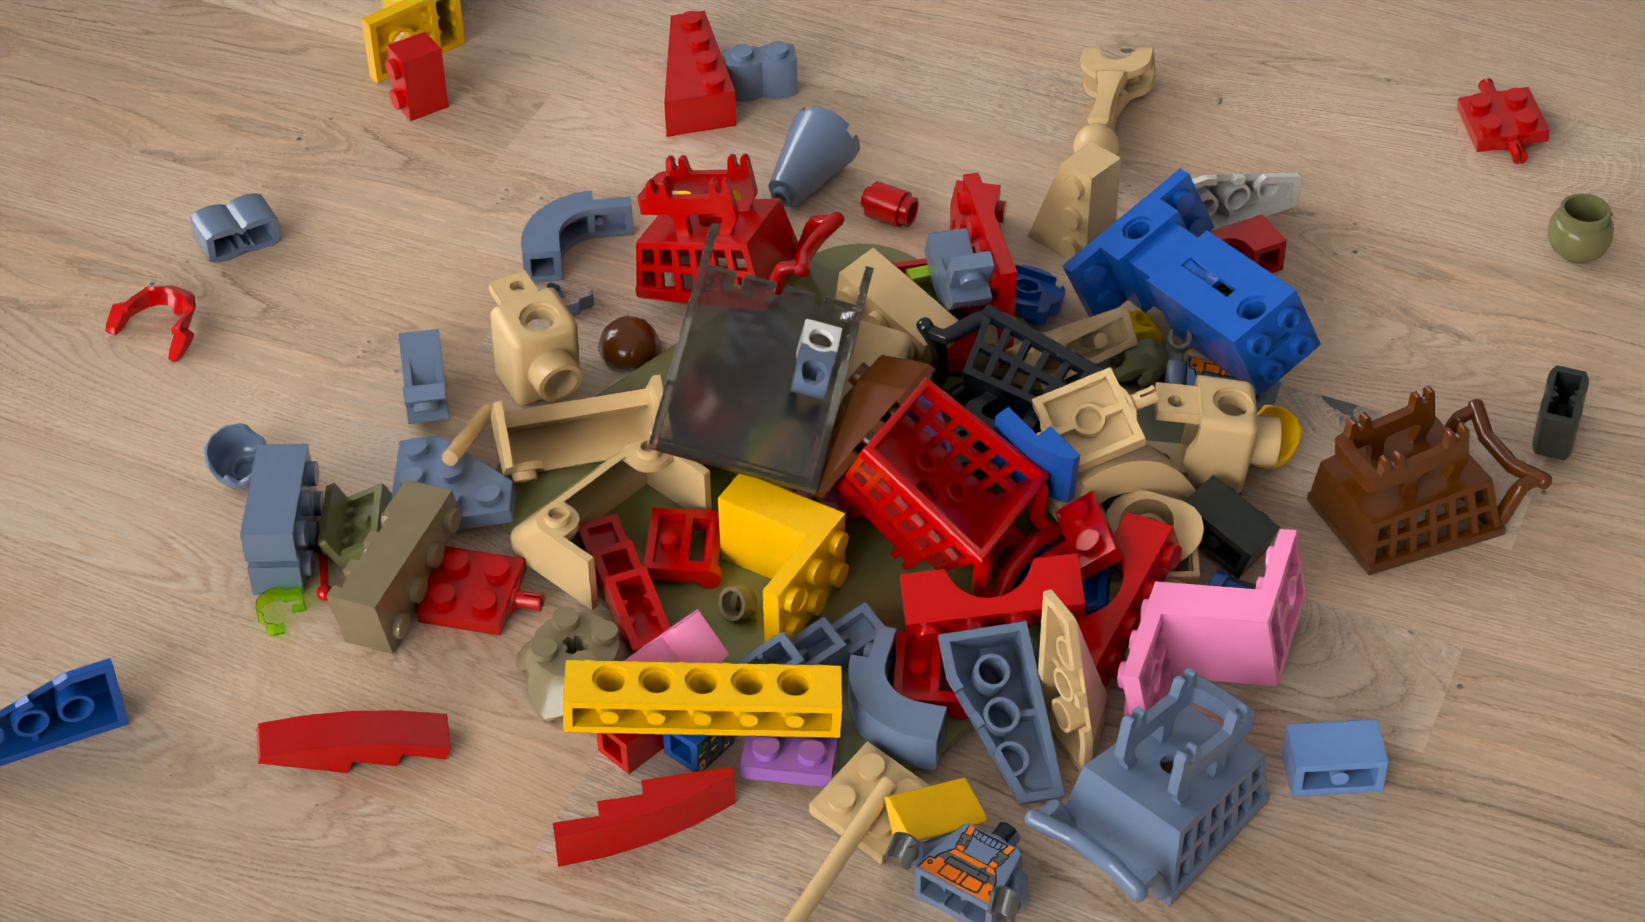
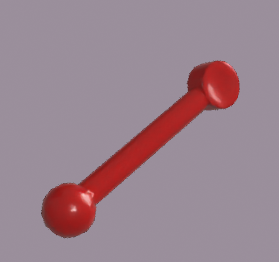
[314,545,332,601]

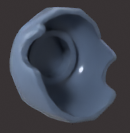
[204,423,267,490]

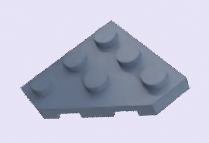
[391,435,517,530]

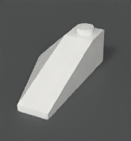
[1192,172,1301,232]

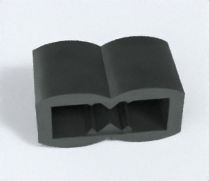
[1532,365,1589,460]

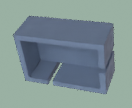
[240,444,324,595]

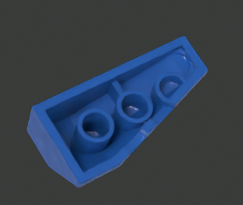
[0,658,129,766]

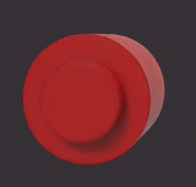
[861,181,919,227]

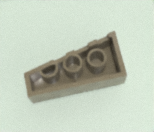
[326,479,461,654]

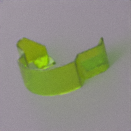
[255,587,307,636]

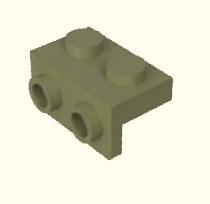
[318,483,392,570]

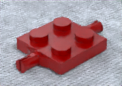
[1457,78,1550,164]
[416,546,545,636]

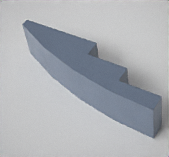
[733,602,884,669]

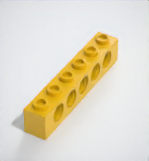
[563,660,842,738]

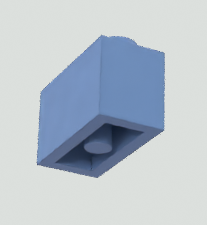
[1282,719,1389,797]

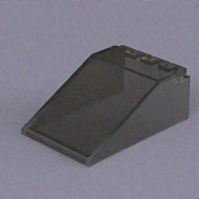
[647,223,874,495]

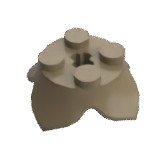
[516,607,631,723]

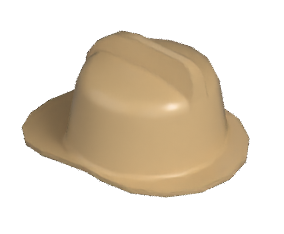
[1106,490,1204,561]

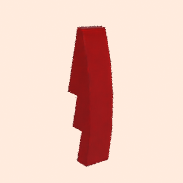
[576,513,670,654]
[256,710,451,773]
[553,766,736,867]

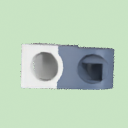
[790,319,842,400]

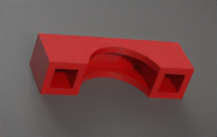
[1077,512,1182,689]
[900,553,1085,642]

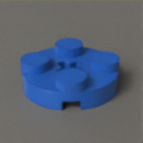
[1015,265,1065,325]

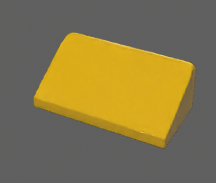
[884,777,987,840]

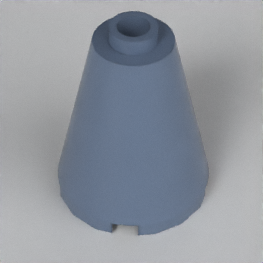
[768,106,860,207]

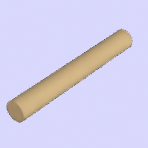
[442,404,493,466]

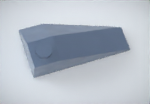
[938,621,1065,805]

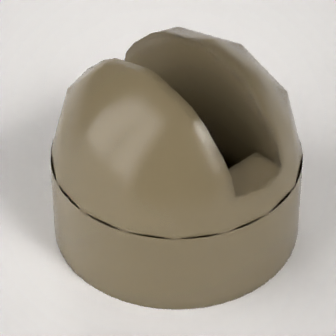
[718,585,757,621]

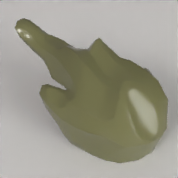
[1112,338,1170,388]

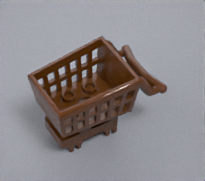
[1307,385,1552,575]

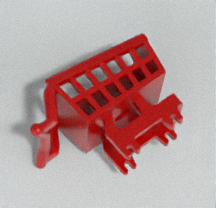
[635,153,845,314]
[836,377,1064,598]

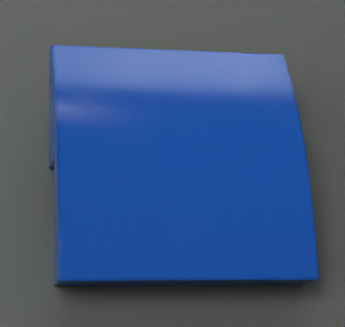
[992,407,1080,503]

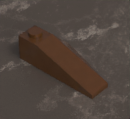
[806,355,936,502]

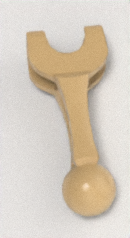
[1073,47,1156,156]

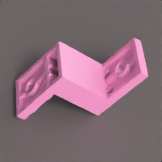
[1117,529,1306,717]

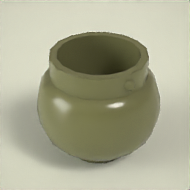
[1548,193,1614,264]

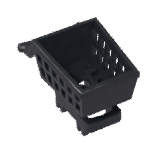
[916,304,1116,484]

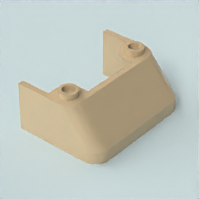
[491,375,672,483]
[510,437,712,610]

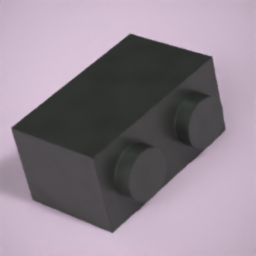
[1186,475,1280,579]

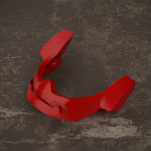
[106,285,196,362]

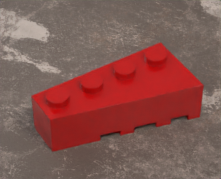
[664,10,736,137]

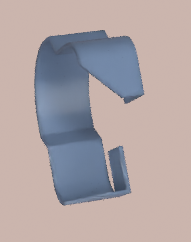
[547,282,594,316]

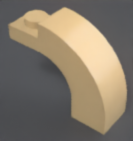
[1046,444,1196,523]

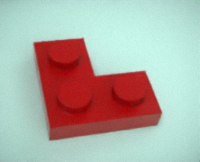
[1029,491,1123,582]

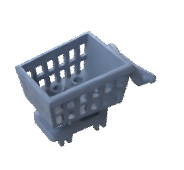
[1024,668,1270,906]

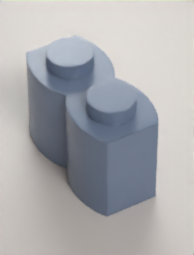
[723,41,798,102]
[190,193,281,262]

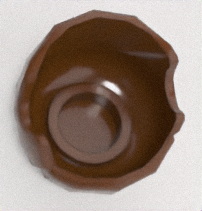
[598,315,661,369]

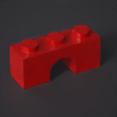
[1211,215,1287,273]

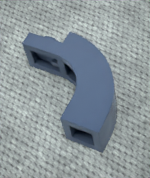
[521,190,634,283]
[924,228,994,311]
[398,329,449,424]
[848,625,947,771]

